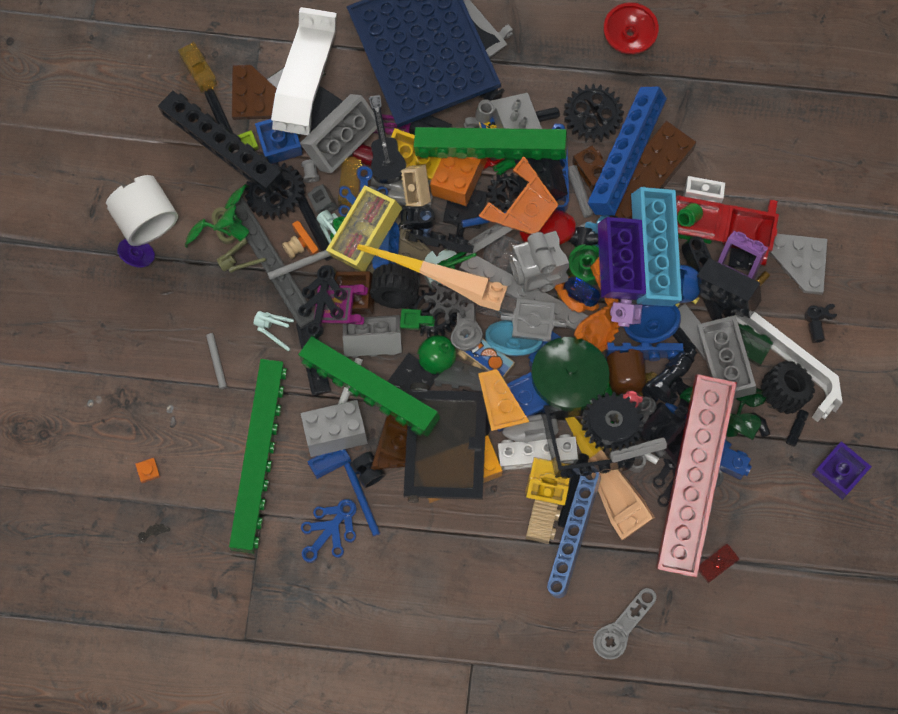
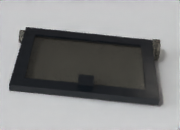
[403,383,487,503]

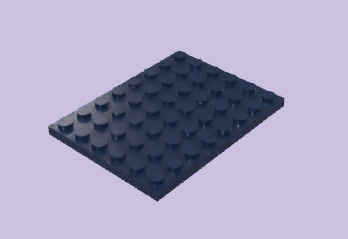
[346,0,501,128]

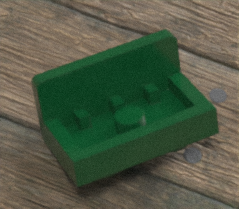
[739,324,773,367]

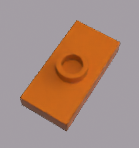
[292,220,319,255]

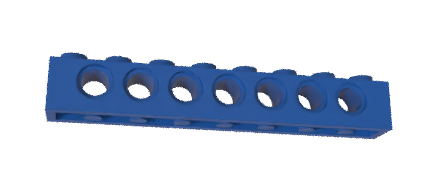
[588,87,667,216]

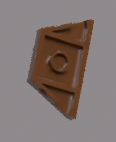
[371,415,422,470]

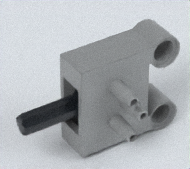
[475,93,560,129]

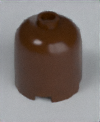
[607,349,646,396]

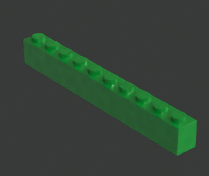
[229,359,287,554]

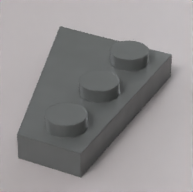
[434,360,504,391]

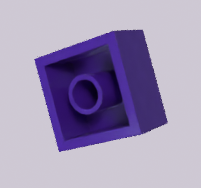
[812,441,872,500]

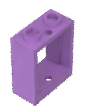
[718,231,768,280]

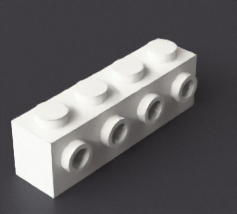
[498,434,578,470]

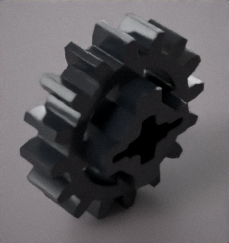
[487,173,522,212]

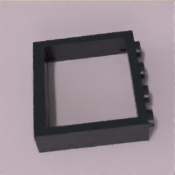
[541,396,635,479]

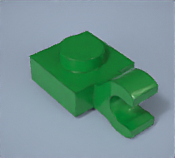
[400,309,435,330]

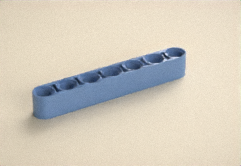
[547,472,601,598]

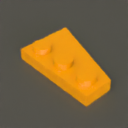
[478,369,529,431]

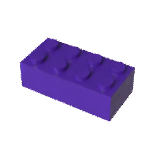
[597,217,646,300]

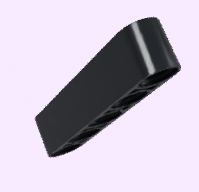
[682,236,736,321]

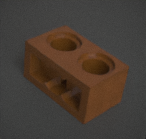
[572,145,605,192]

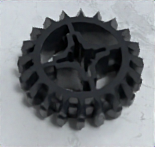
[408,288,457,338]

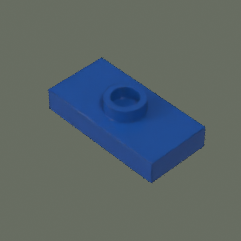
[307,449,351,479]

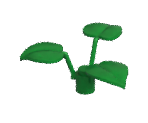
[185,184,249,248]

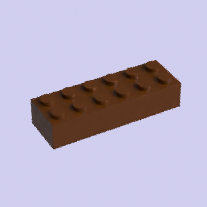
[609,121,696,219]

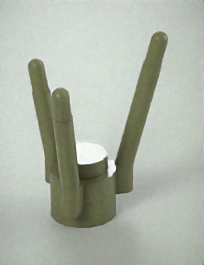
[217,238,266,273]

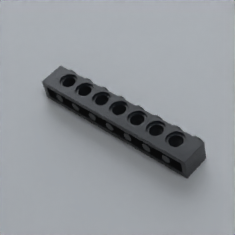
[158,90,284,196]

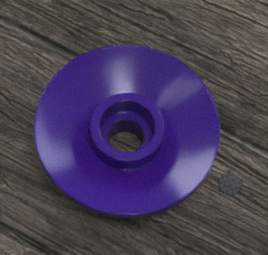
[117,239,155,267]

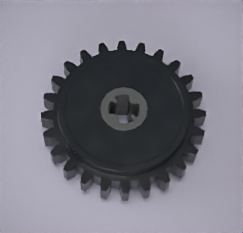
[581,392,645,452]

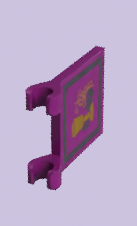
[314,284,368,325]

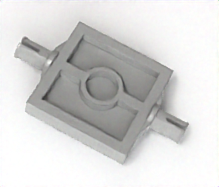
[501,298,567,342]

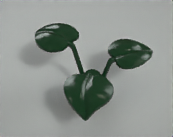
[680,386,766,440]

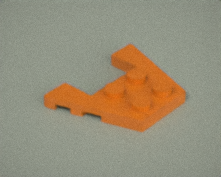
[479,157,559,235]

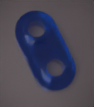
[563,277,600,307]

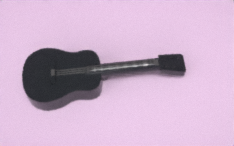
[369,95,406,184]

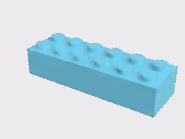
[631,187,682,306]

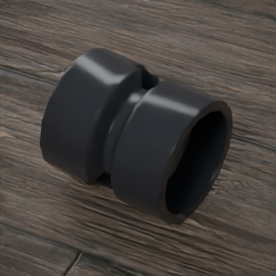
[350,451,385,488]

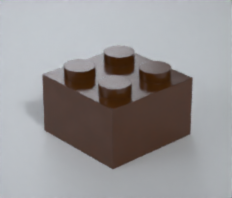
[335,271,374,314]

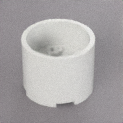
[106,175,178,246]

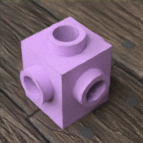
[610,299,642,327]

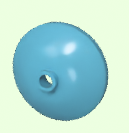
[485,320,543,356]

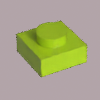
[237,130,259,150]

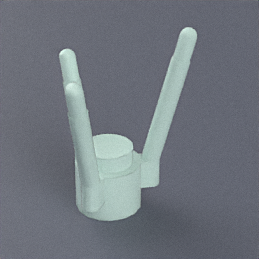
[317,210,338,244]
[253,311,294,351]

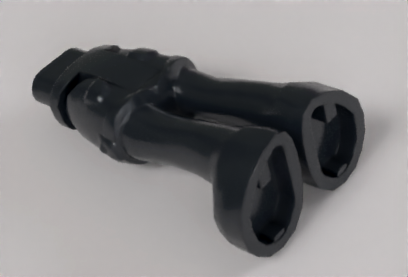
[642,349,697,403]

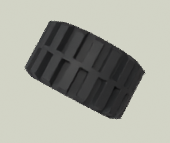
[370,264,420,309]
[761,361,815,414]

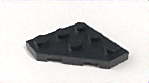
[405,228,474,253]

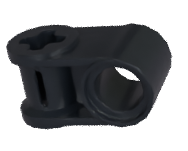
[399,206,436,230]

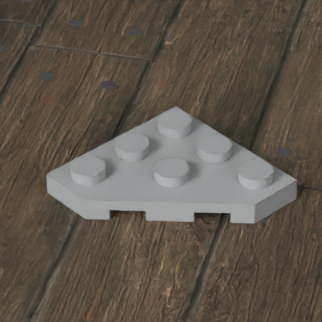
[769,234,827,295]

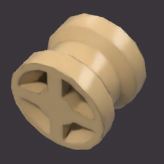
[282,236,305,259]

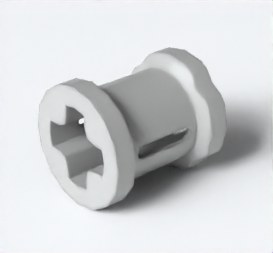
[301,159,320,183]

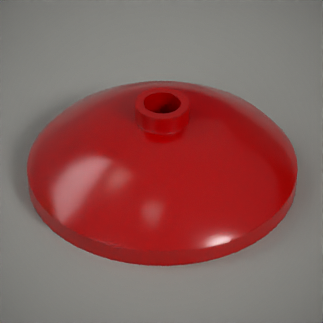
[603,3,659,54]
[519,209,576,245]

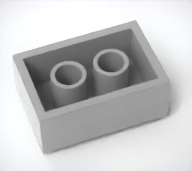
[301,400,368,457]

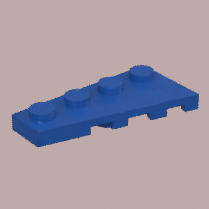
[605,343,684,361]

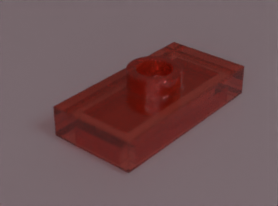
[698,544,740,584]

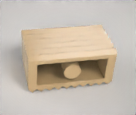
[400,165,431,207]
[526,499,561,544]

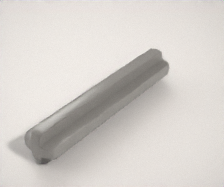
[568,165,593,218]
[610,438,667,463]

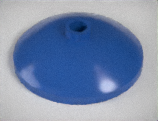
[624,304,681,344]

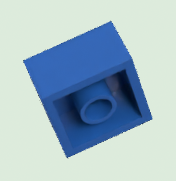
[255,119,303,164]

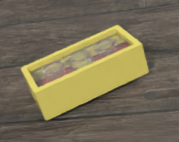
[326,185,402,271]

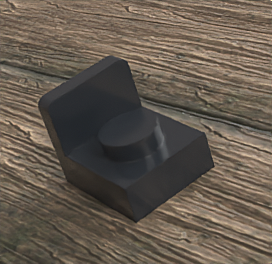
[728,248,757,272]

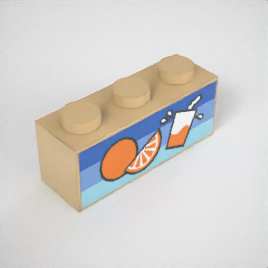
[455,334,515,380]

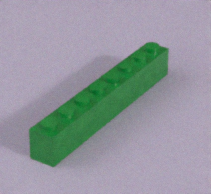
[414,127,568,160]
[298,336,440,437]

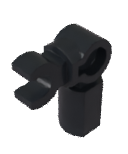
[805,304,837,343]

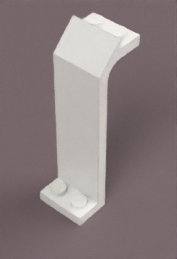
[271,7,337,135]
[736,312,842,422]

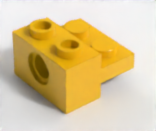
[525,457,571,505]

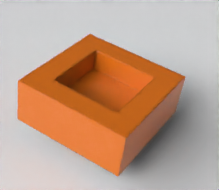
[135,458,160,483]

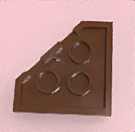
[232,65,277,120]

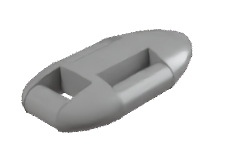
[502,414,559,443]

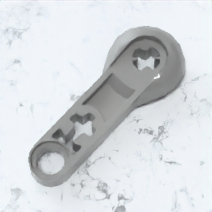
[451,300,483,351]
[593,588,657,659]

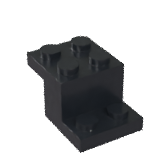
[640,402,686,467]

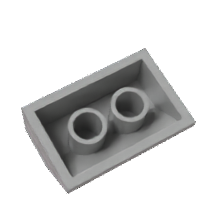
[343,315,402,358]

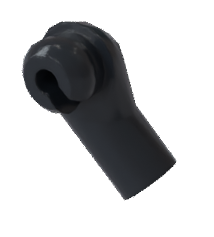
[750,413,771,437]

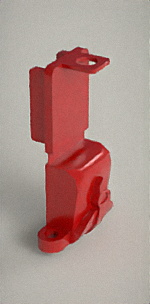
[676,196,779,266]

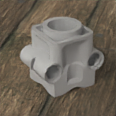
[509,231,569,293]

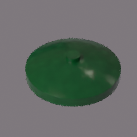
[531,337,609,411]

